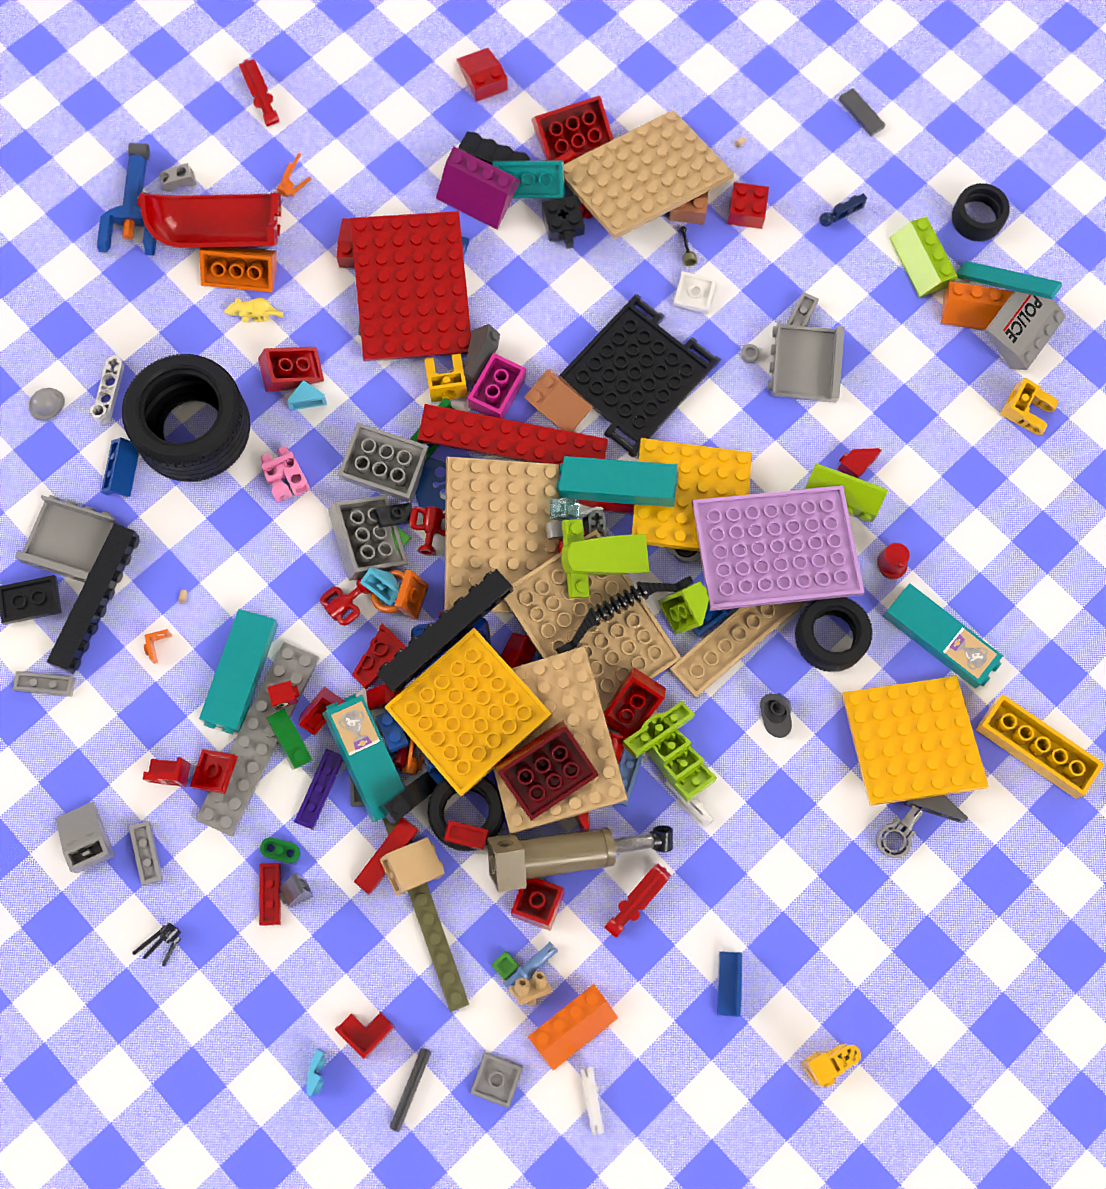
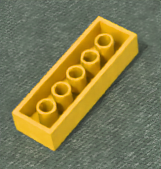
[975,694,1104,799]

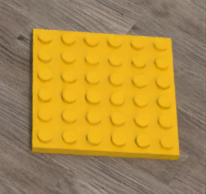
[631,438,752,552]
[385,628,553,797]
[842,676,989,806]

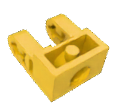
[424,353,468,402]
[1000,377,1059,435]
[801,1044,861,1088]

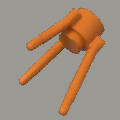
[276,153,311,198]
[401,739,424,775]

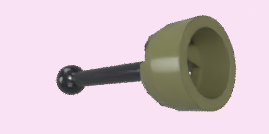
[679,226,698,267]

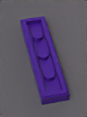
[294,748,344,830]

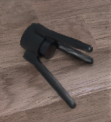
[132,922,181,966]

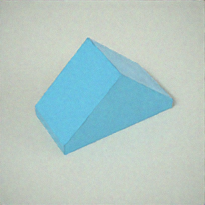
[287,380,327,411]
[360,567,400,606]

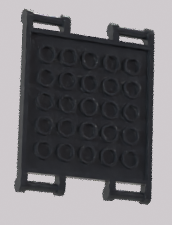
[560,294,721,458]

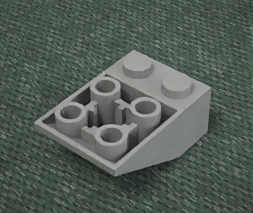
[55,801,115,874]

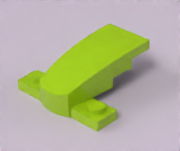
[561,520,650,598]
[622,701,717,802]

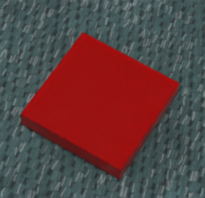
[190,749,238,794]

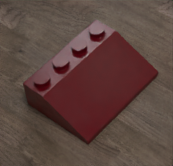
[495,720,599,821]

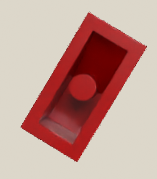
[838,448,882,479]
[366,684,405,710]

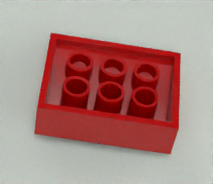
[531,95,614,160]

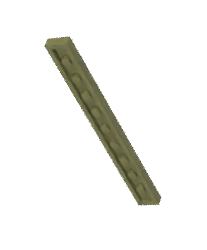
[382,817,470,1012]

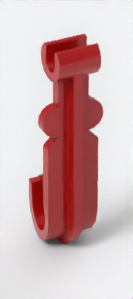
[239,59,280,127]
[604,864,671,938]

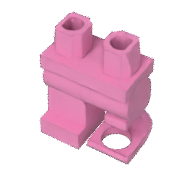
[261,446,311,503]

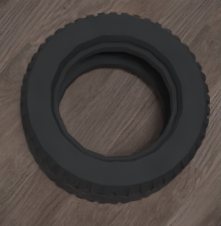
[795,597,873,672]
[427,777,504,851]

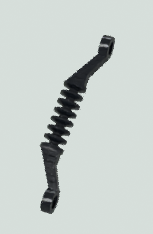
[555,576,694,654]

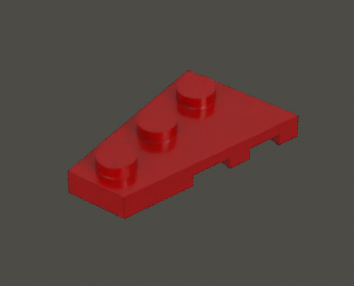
[352,623,406,690]

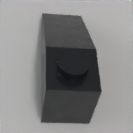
[379,771,437,824]

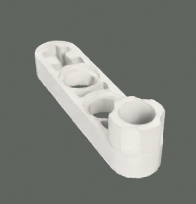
[90,356,124,425]

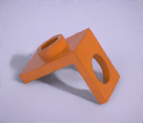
[144,629,172,664]

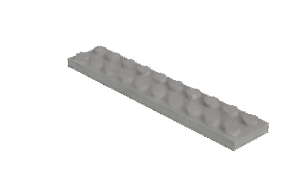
[195,642,320,837]

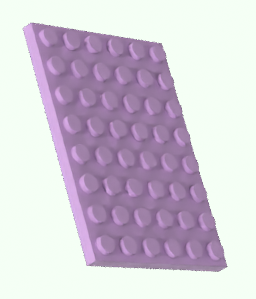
[692,485,865,611]

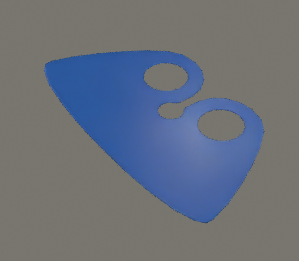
[415,458,446,517]

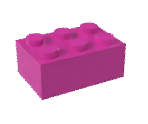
[467,353,526,419]

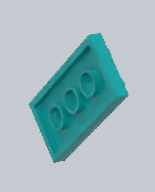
[493,160,565,198]

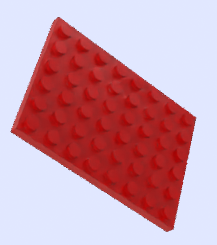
[350,211,471,361]

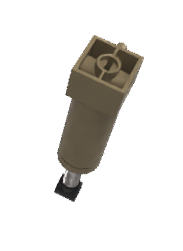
[487,825,673,892]

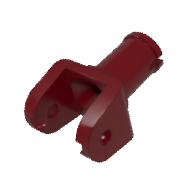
[393,742,416,769]

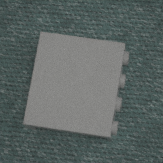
[768,320,845,403]
[15,495,117,583]

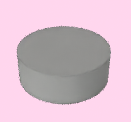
[740,344,760,363]

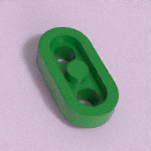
[260,837,301,864]

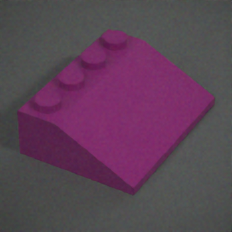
[436,146,521,230]

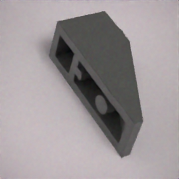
[464,324,500,384]
[904,795,968,823]
[279,873,314,907]

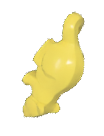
[224,298,284,322]

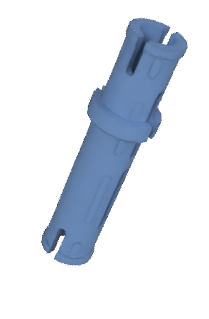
[503,941,558,990]

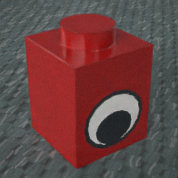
[267,681,300,710]

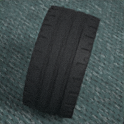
[951,183,1010,242]

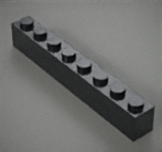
[46,523,140,674]
[377,569,514,694]

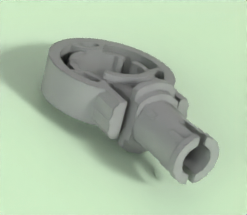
[876,805,923,858]

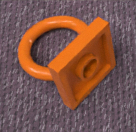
[371,570,429,620]

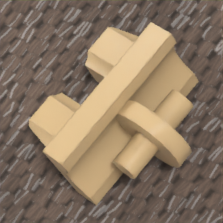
[509,971,552,1006]

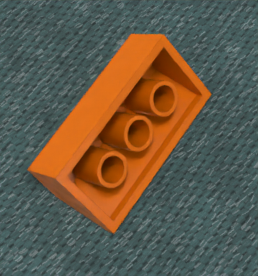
[199,247,277,292]
[941,282,1014,331]
[528,984,618,1071]

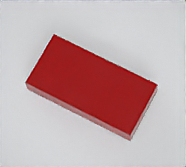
[444,820,489,851]

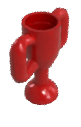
[409,506,445,556]
[320,578,371,626]

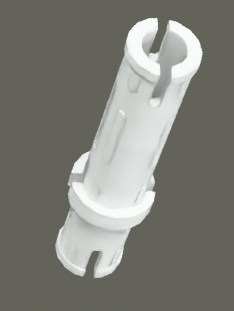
[664,780,715,827]
[580,1067,605,1135]

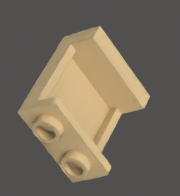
[380,837,445,897]

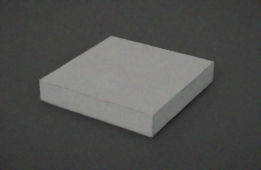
[470,1052,523,1108]

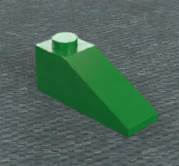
[266,708,313,770]

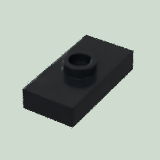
[374,503,413,528]

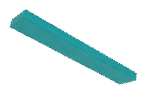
[956,261,1062,300]

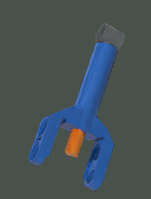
[97,143,157,256]

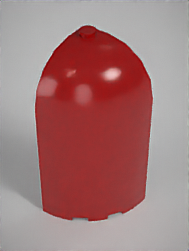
[137,192,281,248]

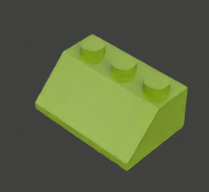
[658,581,709,635]

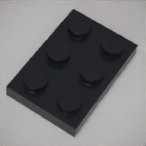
[0,575,62,625]

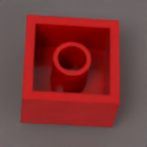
[727,182,769,229]
[511,878,565,931]

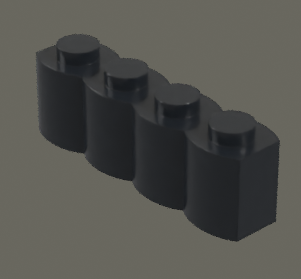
[458,131,530,166]

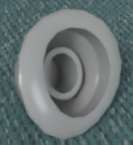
[29,388,65,421]

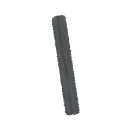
[390,1048,431,1132]

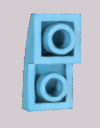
[307,1049,327,1097]

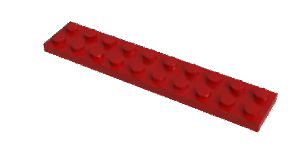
[418,404,608,468]

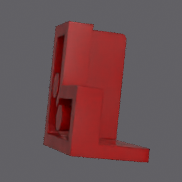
[298,687,345,736]
[142,757,191,787]
[334,1012,395,1059]

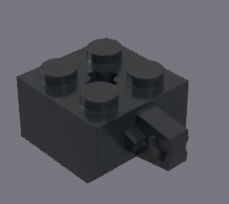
[542,195,585,249]

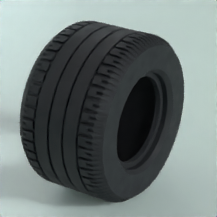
[122,354,251,482]

